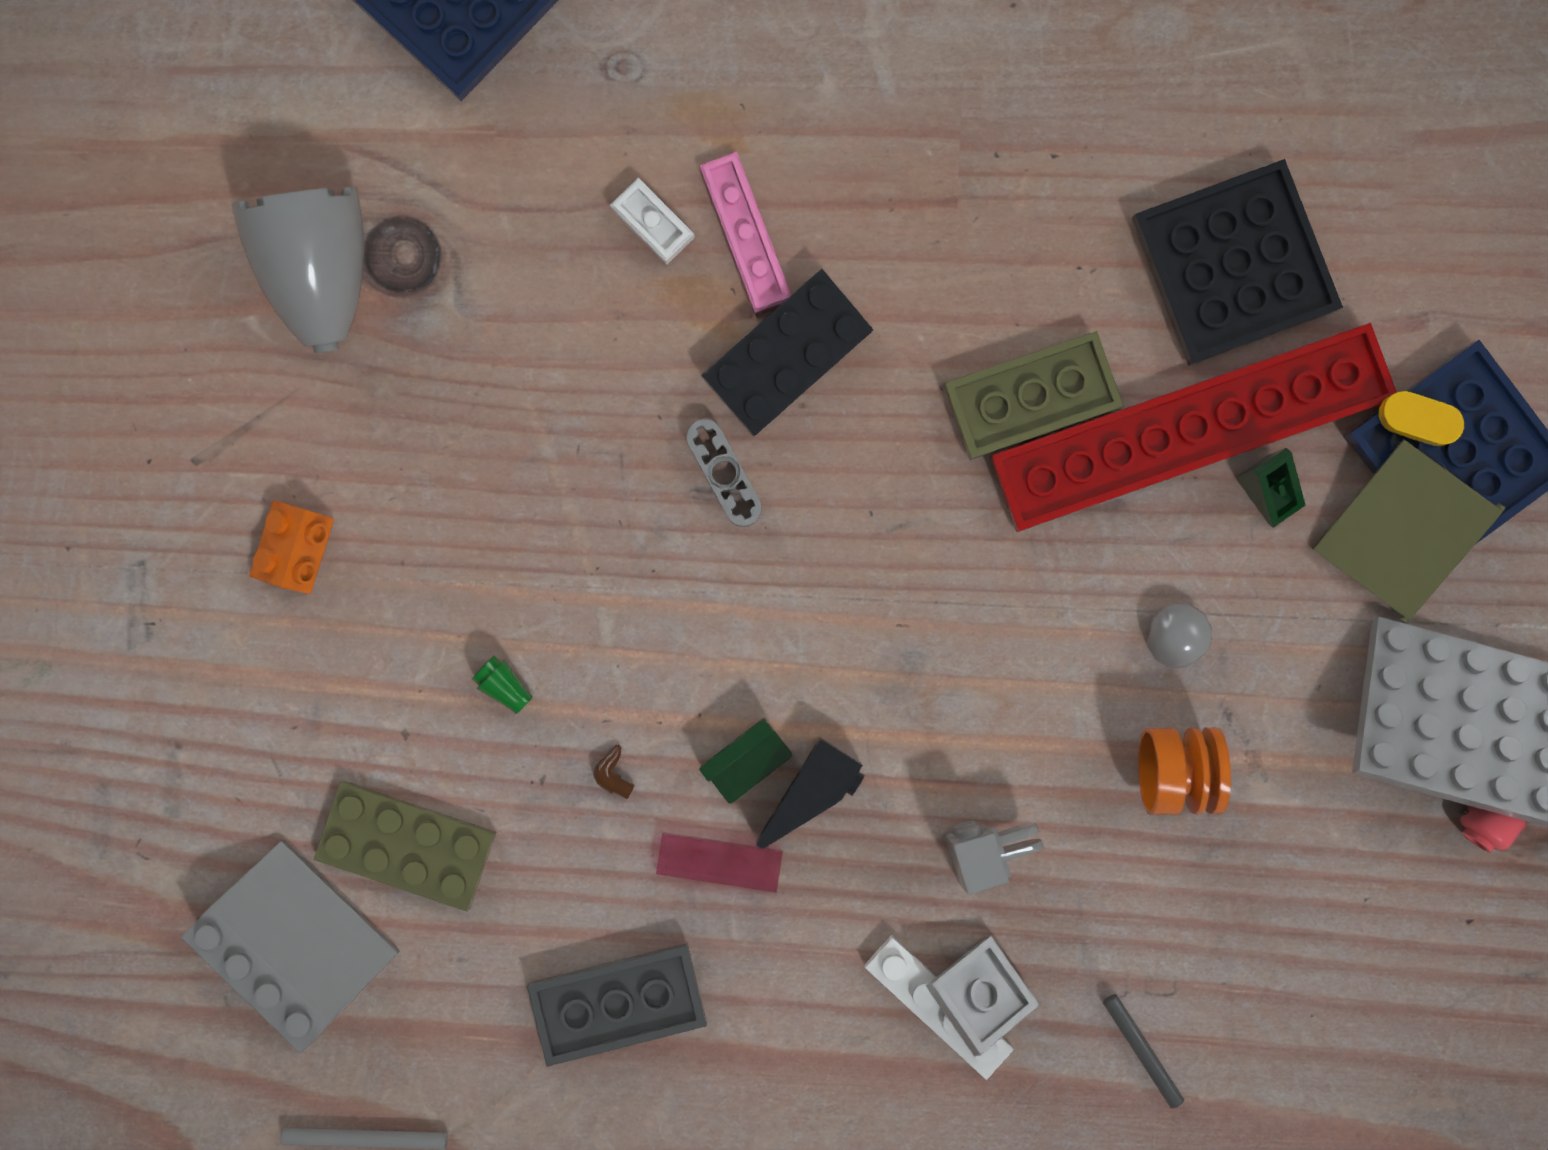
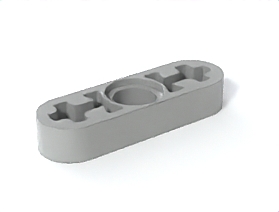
[687,419,762,527]

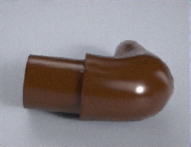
[593,745,635,799]

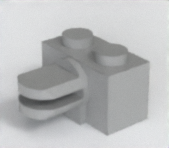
[945,820,1044,895]

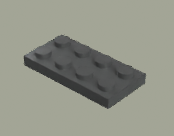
[527,943,707,1067]

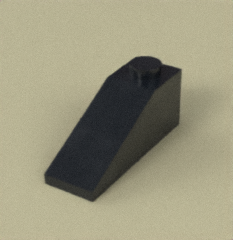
[756,737,865,849]

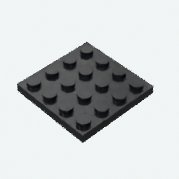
[1132,159,1343,366]

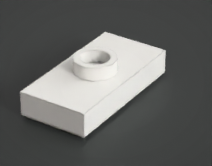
[610,178,695,265]

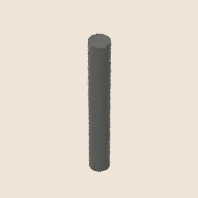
[1103,994,1184,1108]

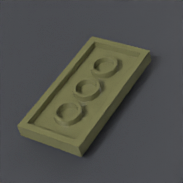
[943,331,1124,461]
[313,781,496,912]

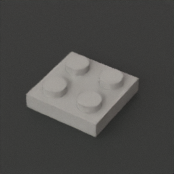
[926,936,1039,1056]

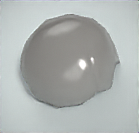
[1147,603,1212,668]

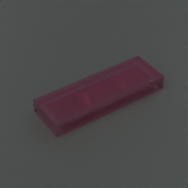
[656,832,783,893]

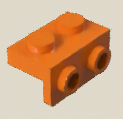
[249,500,334,594]

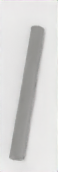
[281,1127,448,1150]

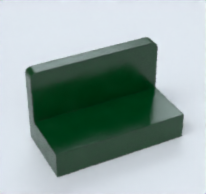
[699,717,792,804]

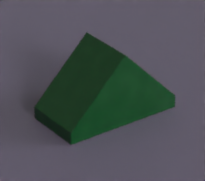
[1236,448,1306,528]

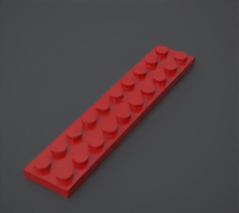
[990,323,1397,532]

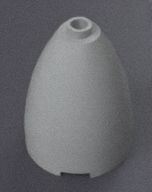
[231,187,364,353]

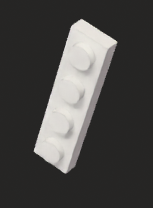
[865,935,1014,1080]

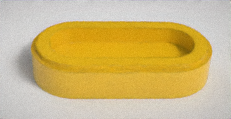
[1379,391,1464,446]

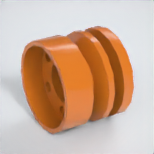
[1138,727,1231,815]

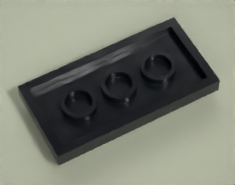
[700,269,874,436]

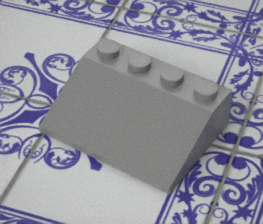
[181,840,399,1053]

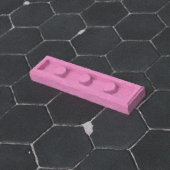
[700,152,791,316]

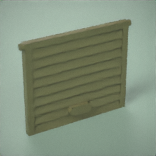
[1312,440,1505,623]

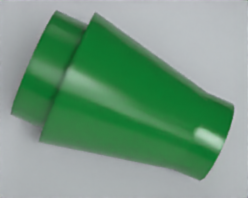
[471,655,533,714]

